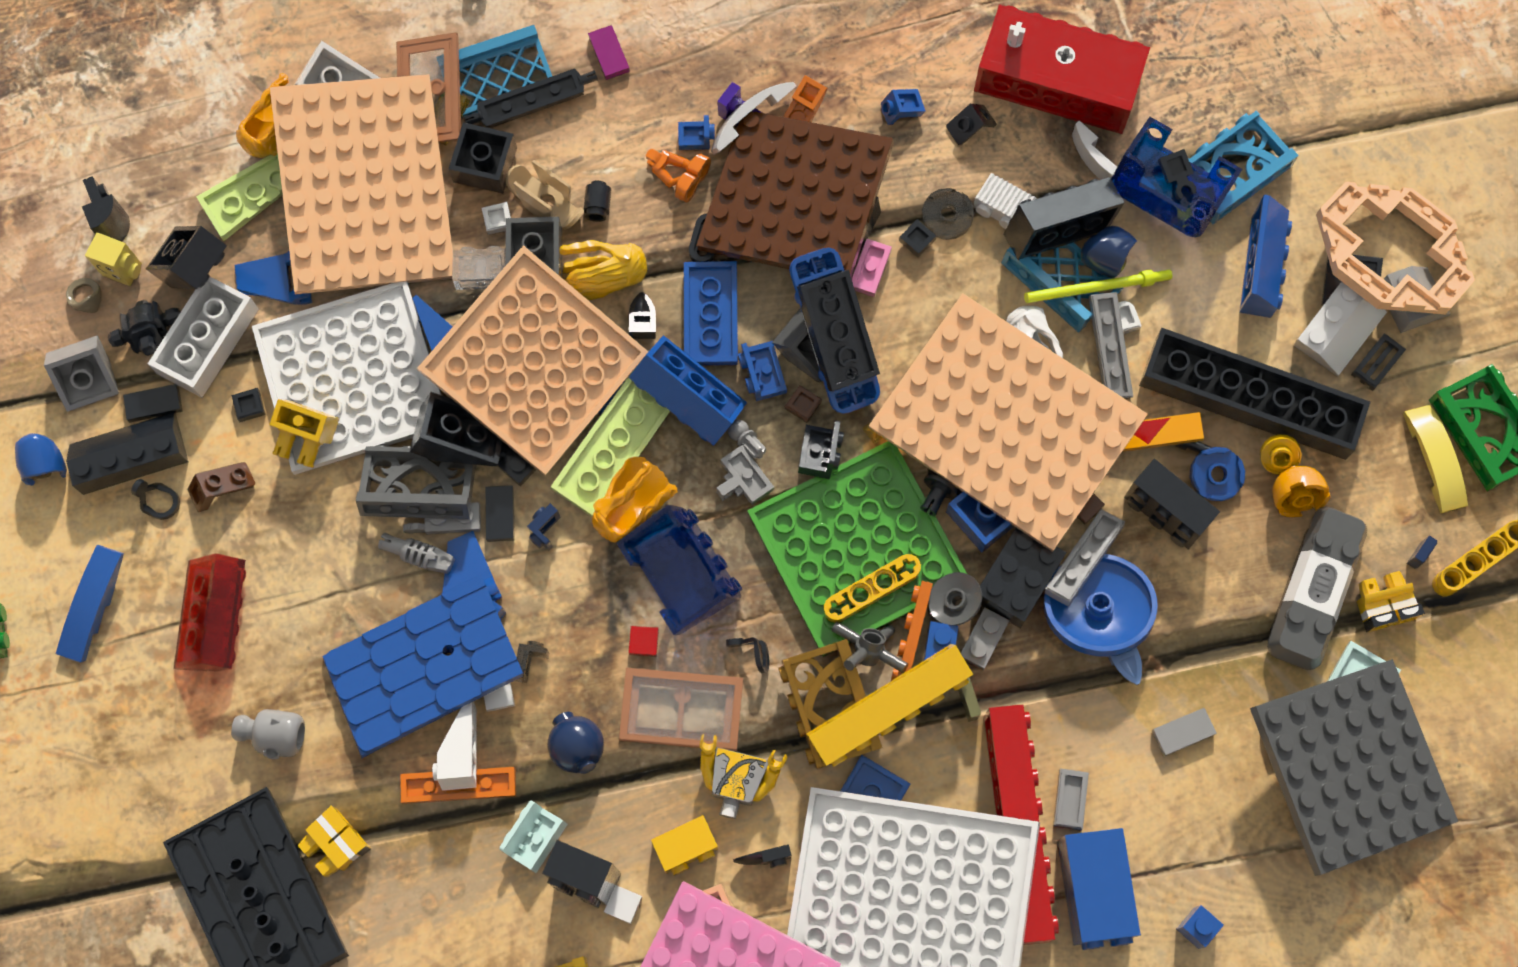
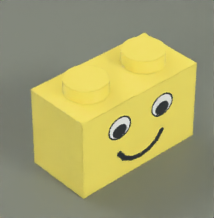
[85,233,142,286]

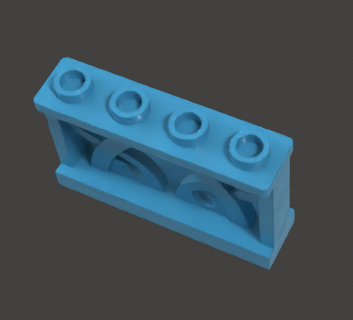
[1183,110,1299,224]

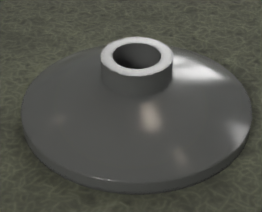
[928,572,982,626]

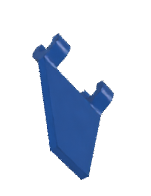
[235,251,312,305]
[442,531,502,601]

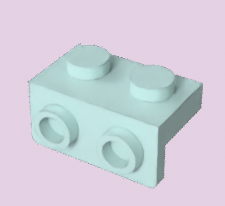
[499,800,568,873]

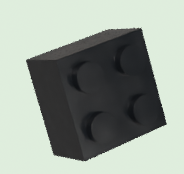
[449,122,517,194]

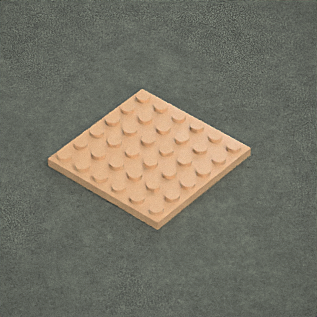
[417,246,648,476]

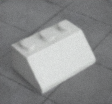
[1293,282,1387,377]

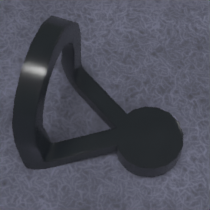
[131,479,180,520]
[726,637,770,673]

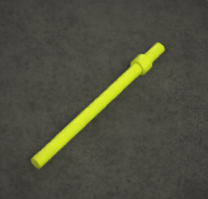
[1024,269,1173,303]

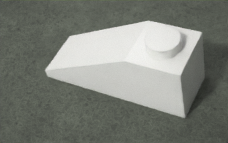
[432,702,477,791]

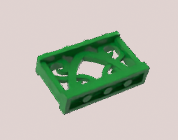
[1429,364,1518,492]

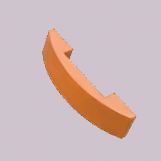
[783,75,828,122]

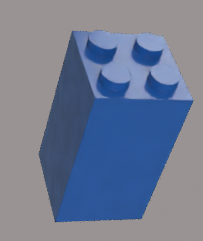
[1057,828,1141,950]

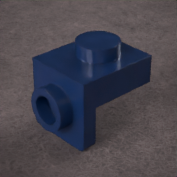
[527,503,561,551]

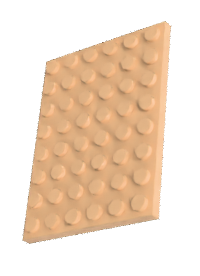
[270,74,456,295]
[869,293,1148,552]

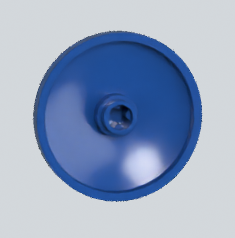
[1044,554,1158,657]

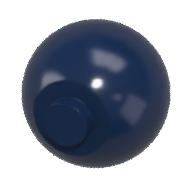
[547,712,604,774]

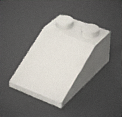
[294,41,380,85]

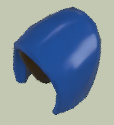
[15,433,67,486]

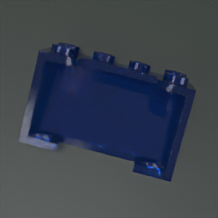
[1111,117,1243,237]
[616,505,742,635]

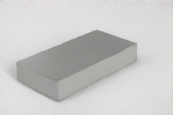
[1152,708,1217,756]
[1053,768,1089,830]

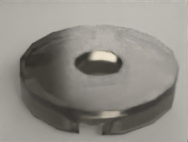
[921,188,974,240]

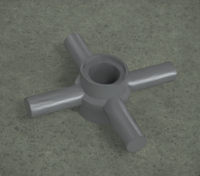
[832,622,908,673]

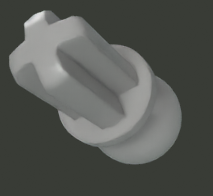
[728,420,766,459]

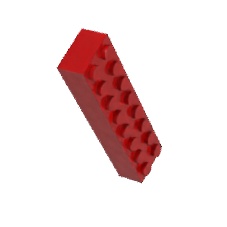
[983,704,1059,945]

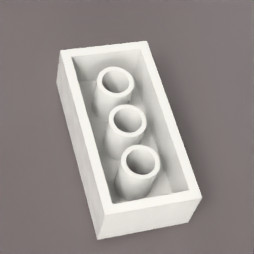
[147,277,259,398]

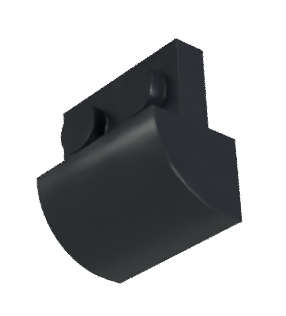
[82,176,130,242]

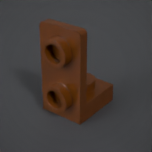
[187,462,255,512]

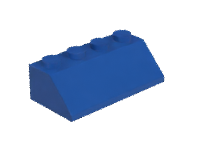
[1239,195,1292,318]
[629,335,747,446]

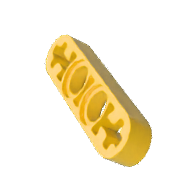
[824,554,921,623]

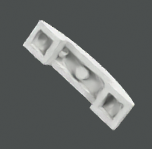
[711,82,796,155]
[1072,121,1157,203]

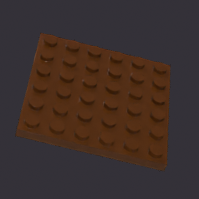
[696,111,894,277]

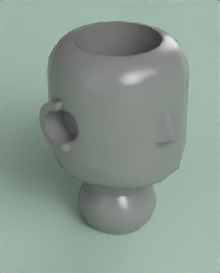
[231,709,305,759]

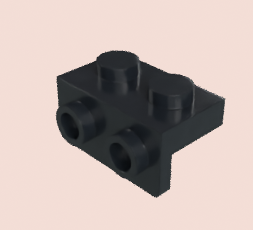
[798,421,844,479]

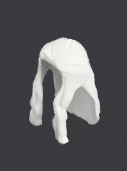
[1007,306,1063,358]

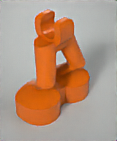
[646,149,711,203]

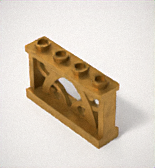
[778,639,883,769]

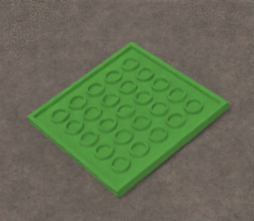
[747,441,967,657]

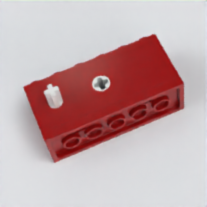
[974,4,1151,134]

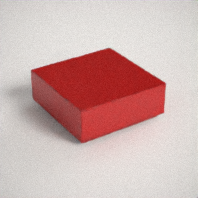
[629,626,659,657]

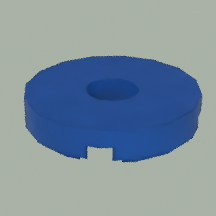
[1189,447,1245,501]

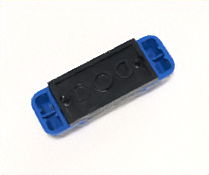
[790,248,880,414]

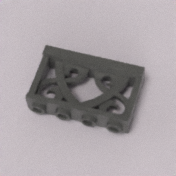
[356,445,477,519]

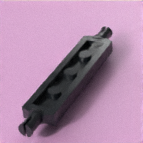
[463,68,598,128]

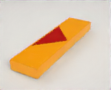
[1122,412,1204,452]

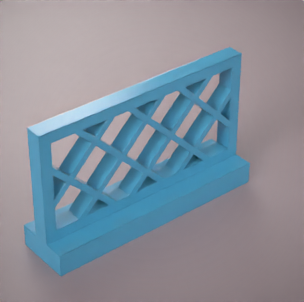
[437,25,552,118]
[1001,242,1123,333]

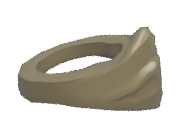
[66,278,101,313]

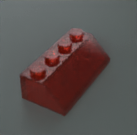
[173,553,246,672]

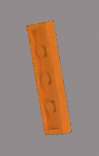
[891,581,933,681]
[400,767,516,804]

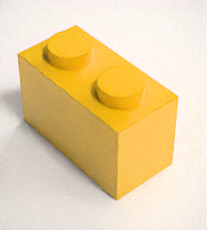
[651,815,718,876]

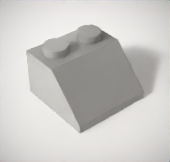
[1384,266,1450,333]
[44,335,119,412]

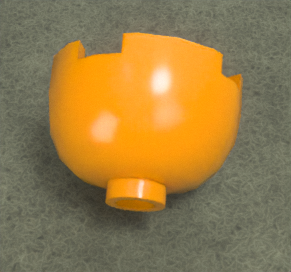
[1272,466,1331,517]

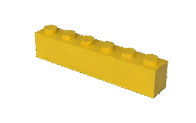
[806,644,973,767]

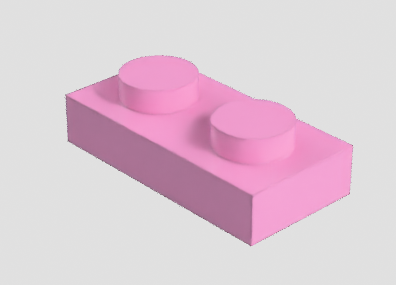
[852,239,892,297]

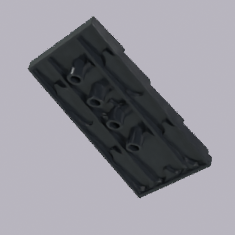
[163,787,349,967]

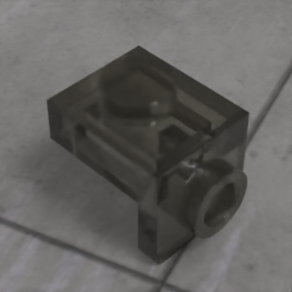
[515,641,550,683]

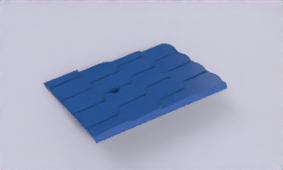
[322,575,523,759]

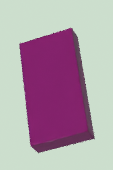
[588,25,630,80]

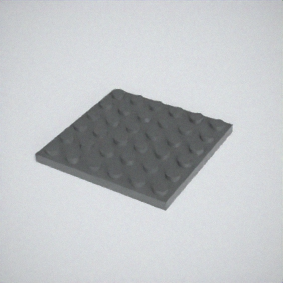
[1250,659,1459,876]

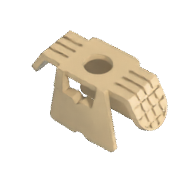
[506,160,584,230]

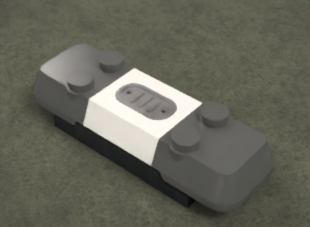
[1267,506,1368,670]

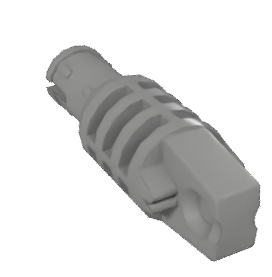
[378,533,455,574]

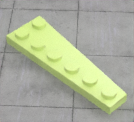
[196,154,283,241]

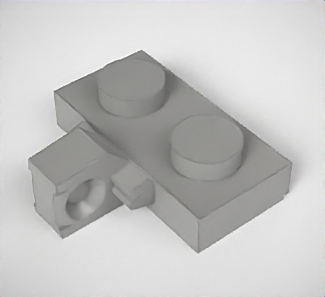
[716,445,775,505]

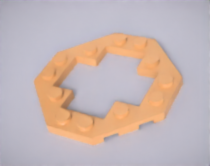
[1316,182,1475,315]

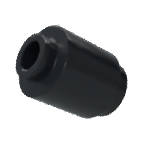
[583,180,612,222]

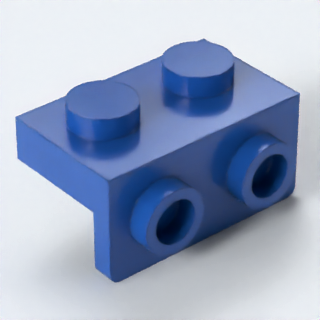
[738,341,787,401]

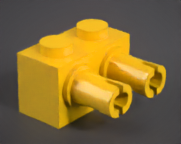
[269,399,340,468]

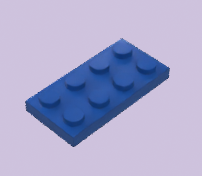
[684,261,738,365]

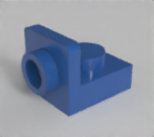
[881,89,926,125]

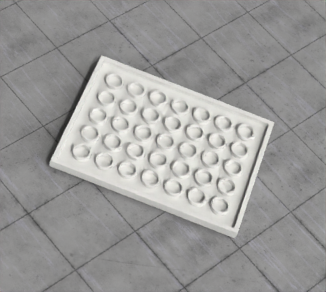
[787,787,1040,967]

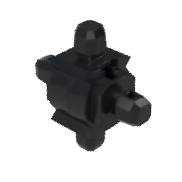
[108,300,181,356]

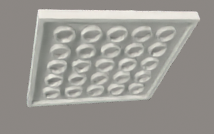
[252,281,441,475]

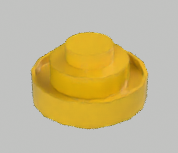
[1259,434,1302,474]

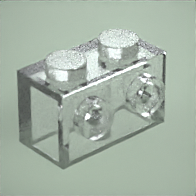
[452,246,506,290]

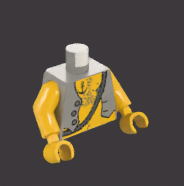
[699,734,787,819]

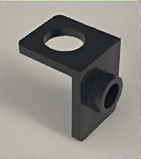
[946,103,997,145]

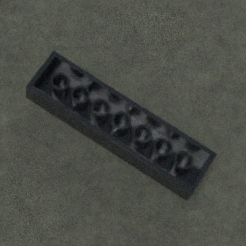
[1139,327,1371,460]

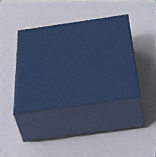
[1406,535,1437,569]

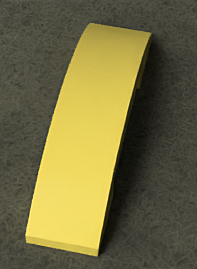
[1403,405,1468,514]

